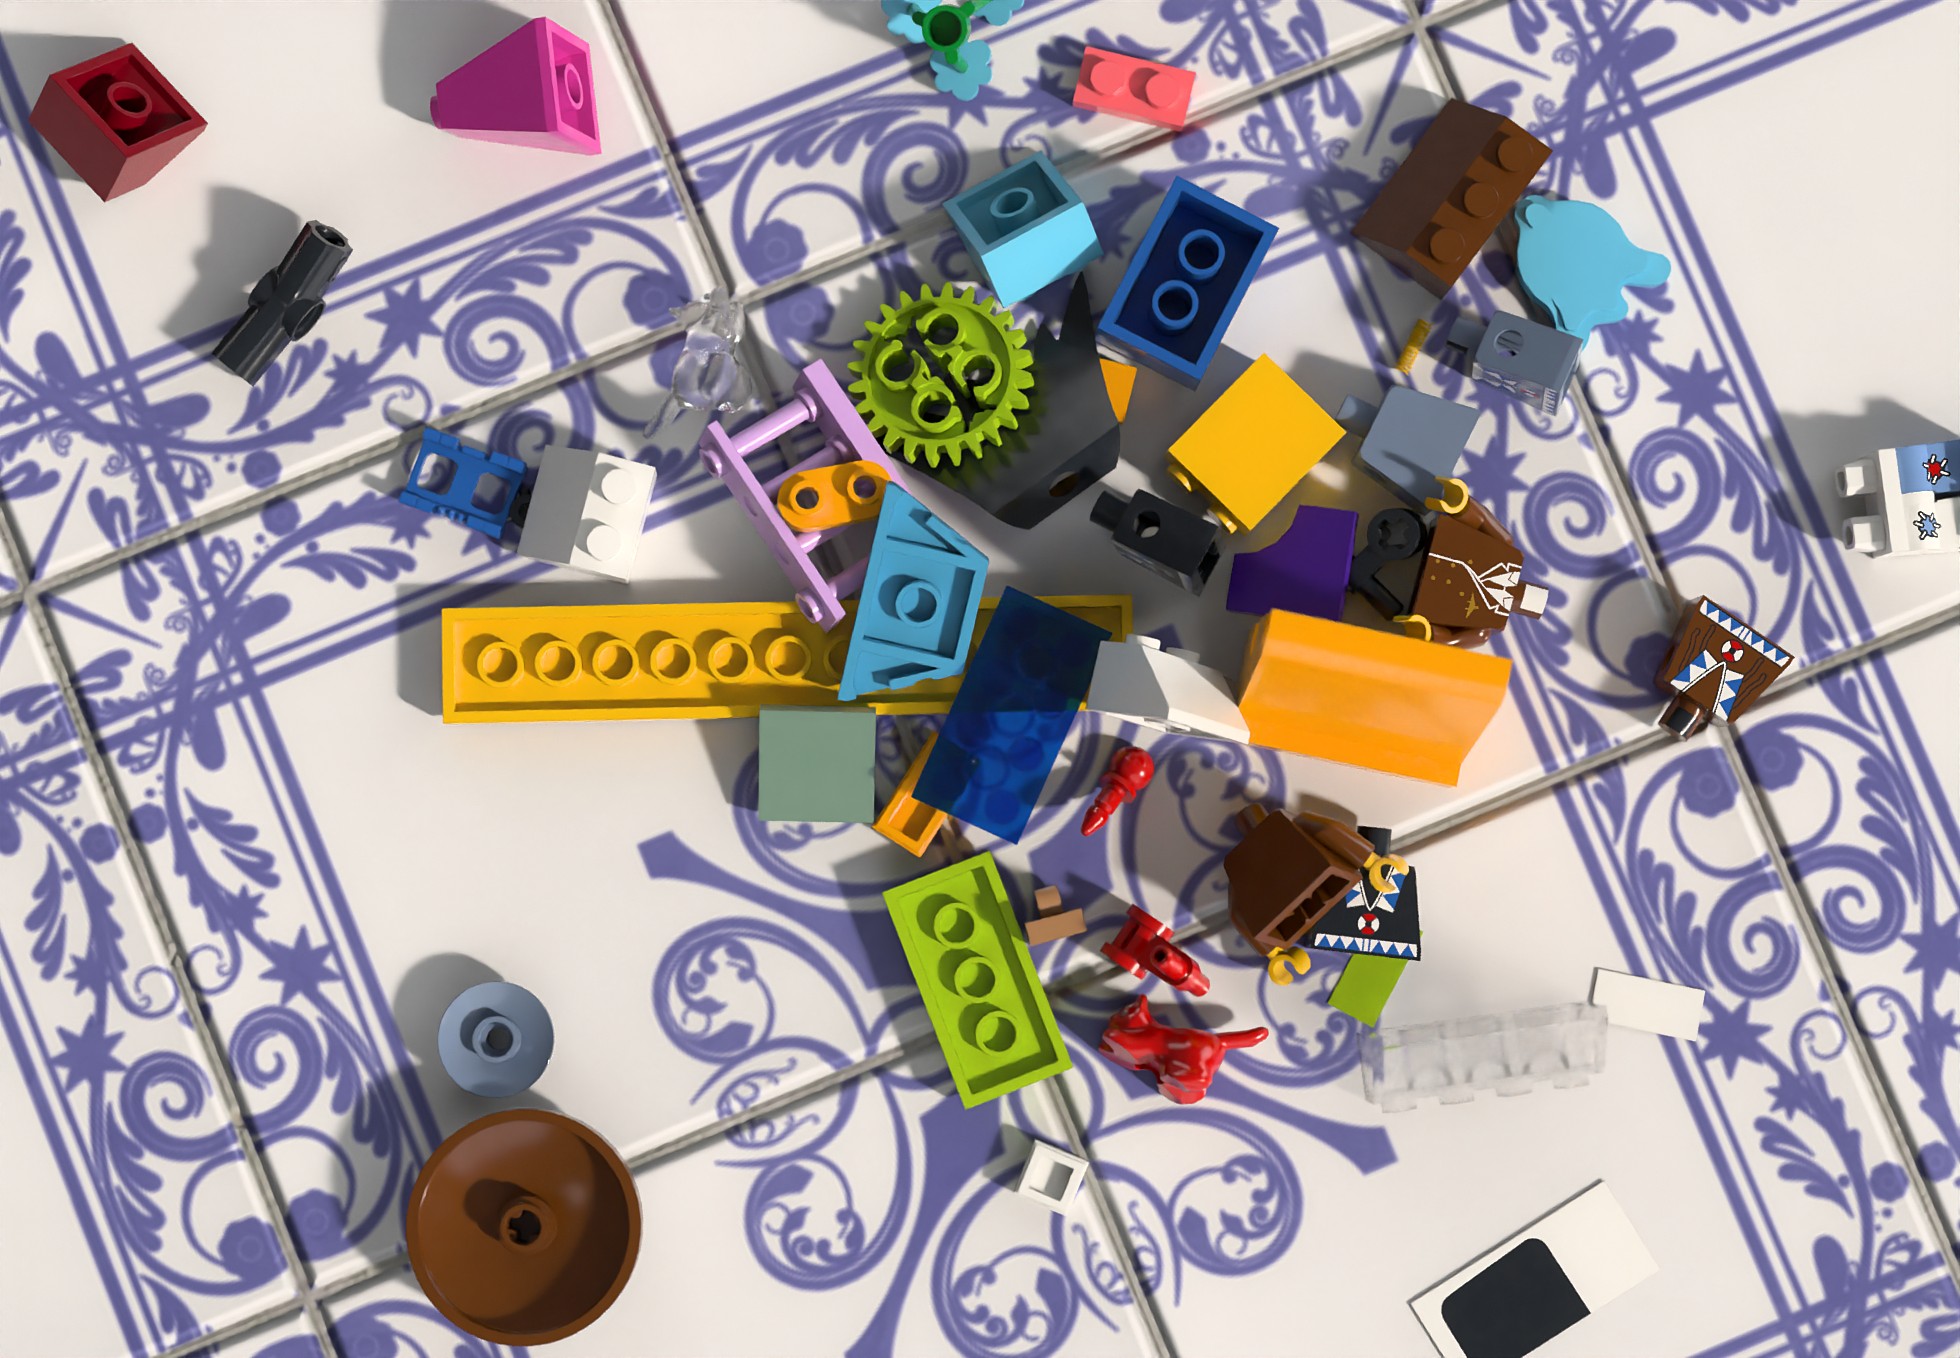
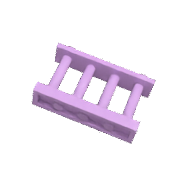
[699,359,915,633]

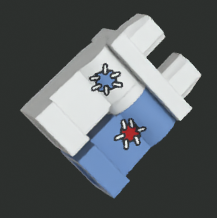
[1834,439,1960,559]

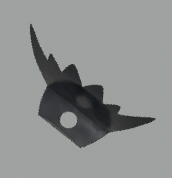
[875,271,1120,530]

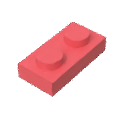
[1072,46,1196,132]

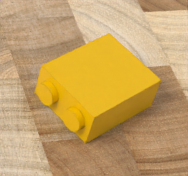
[1164,353,1347,537]

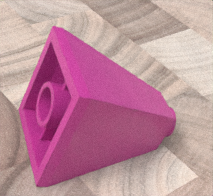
[430,16,602,156]

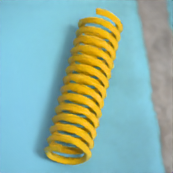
[1394,319,1433,375]

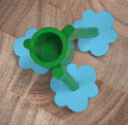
[881,0,1024,101]

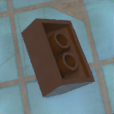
[1350,98,1553,300]

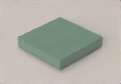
[758,704,876,823]

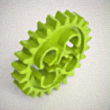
[847,282,1034,468]

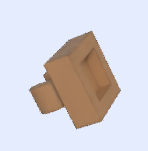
[1024,885,1087,946]

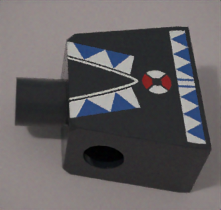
[1089,489,1226,597]
[1304,826,1421,961]

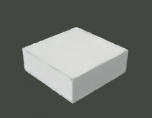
[1013,1139,1089,1216]

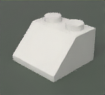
[516,445,657,585]
[1086,634,1250,744]

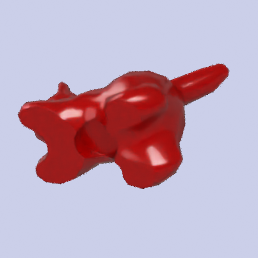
[1098,994,1269,1105]

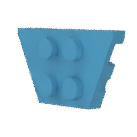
[837,480,989,701]

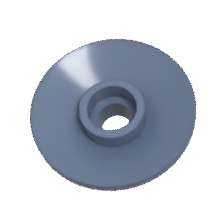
[437,981,555,1098]

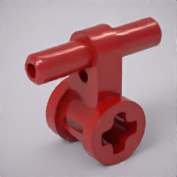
[1099,903,1210,997]

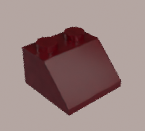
[28,43,208,203]

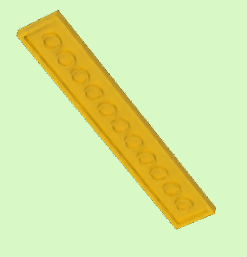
[442,594,1133,725]

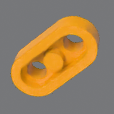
[777,460,892,533]

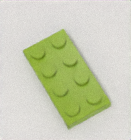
[882,851,1074,1110]

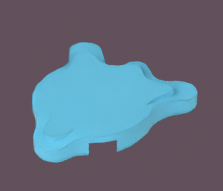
[1512,195,1671,352]

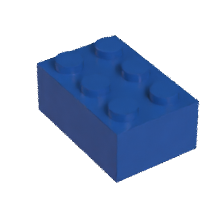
[1095,175,1279,391]

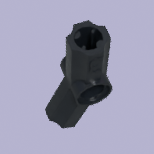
[212,220,353,386]

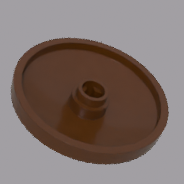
[406,1108,643,1346]

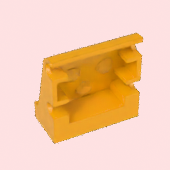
[1234,609,1513,788]

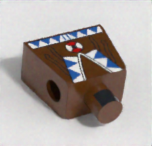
[1653,595,1795,742]

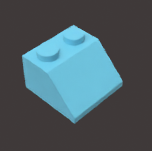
[942,151,1104,308]

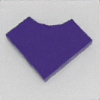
[1225,504,1359,623]

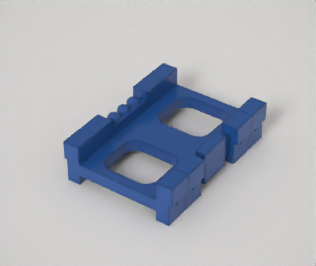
[398,427,529,539]

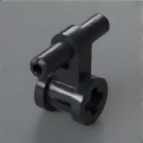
[1347,508,1427,621]

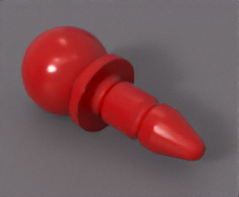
[1080,746,1154,836]

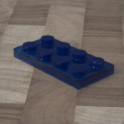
[911,585,1113,845]

